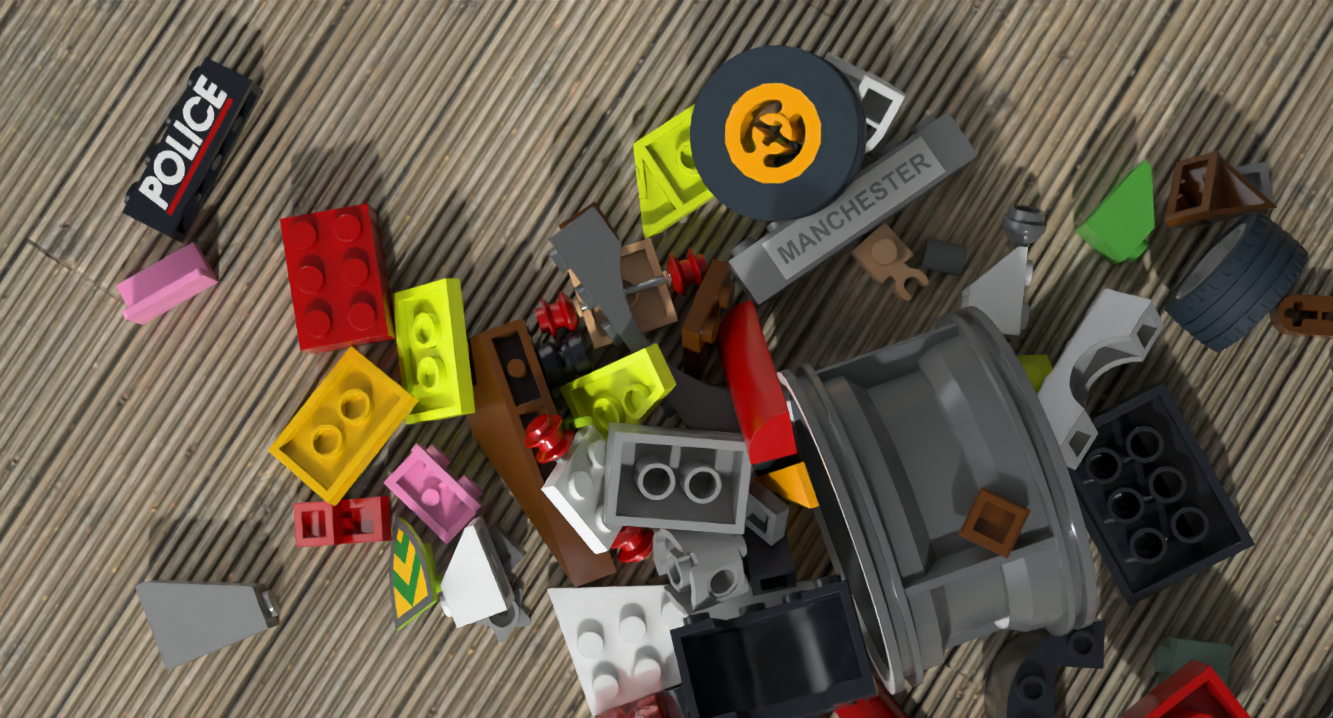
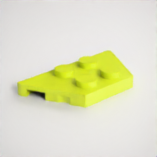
[633,104,785,239]

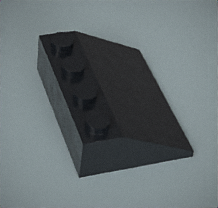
[1067,380,1255,606]

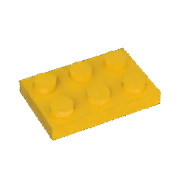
[267,346,419,506]

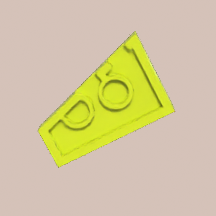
[559,343,677,441]

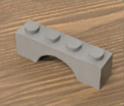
[1037,288,1164,470]

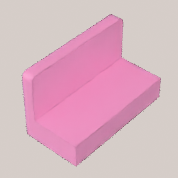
[116,242,219,325]

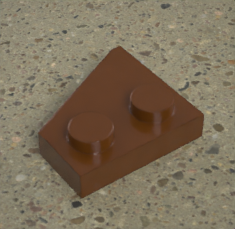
[682,259,735,380]

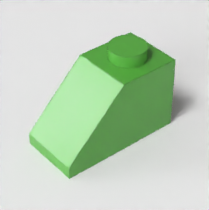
[1074,160,1155,266]

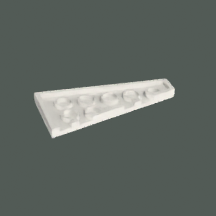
[547,580,815,716]

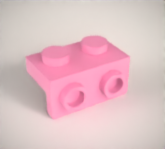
[383,443,486,545]

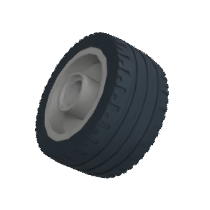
[1165,211,1309,352]

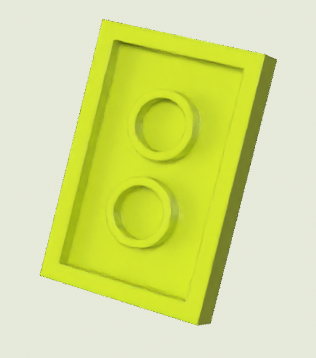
[391,278,475,424]

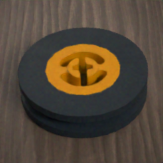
[690,45,867,221]

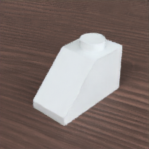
[439,516,515,628]

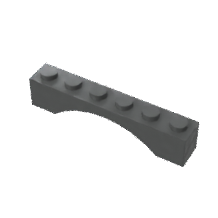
[547,207,742,433]

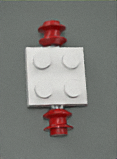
[524,414,655,563]

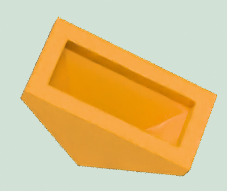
[750,462,819,509]

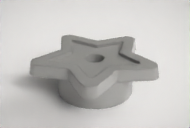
[475,588,531,643]

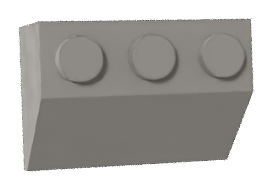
[604,422,751,534]

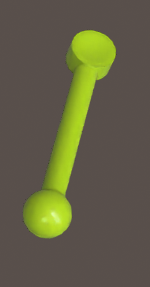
[564,415,593,434]

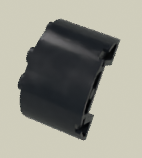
[670,574,879,718]
[984,618,1105,718]

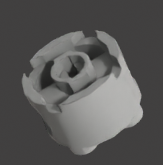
[653,528,749,615]

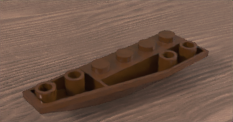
[466,318,617,587]

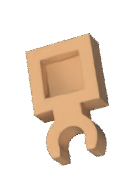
[850,222,929,303]

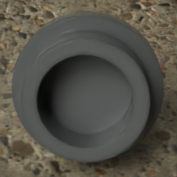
[1002,204,1047,249]

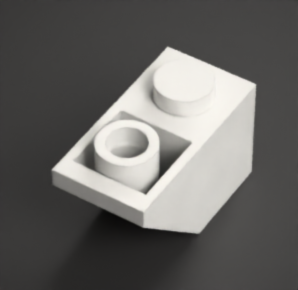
[961,246,1033,340]

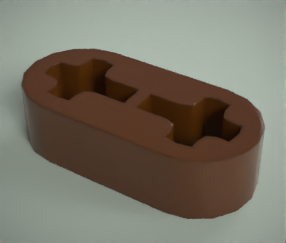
[1270,294,1333,339]

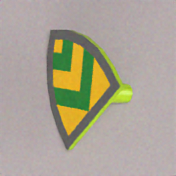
[389,517,445,630]

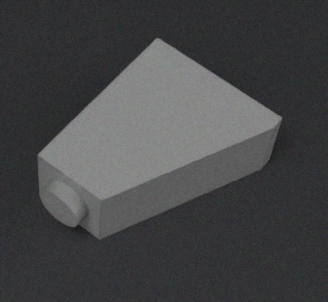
[135,579,280,670]

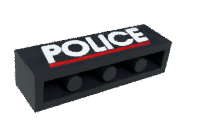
[122,57,264,243]

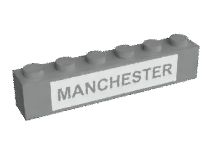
[728,112,979,310]

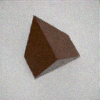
[1165,151,1277,228]

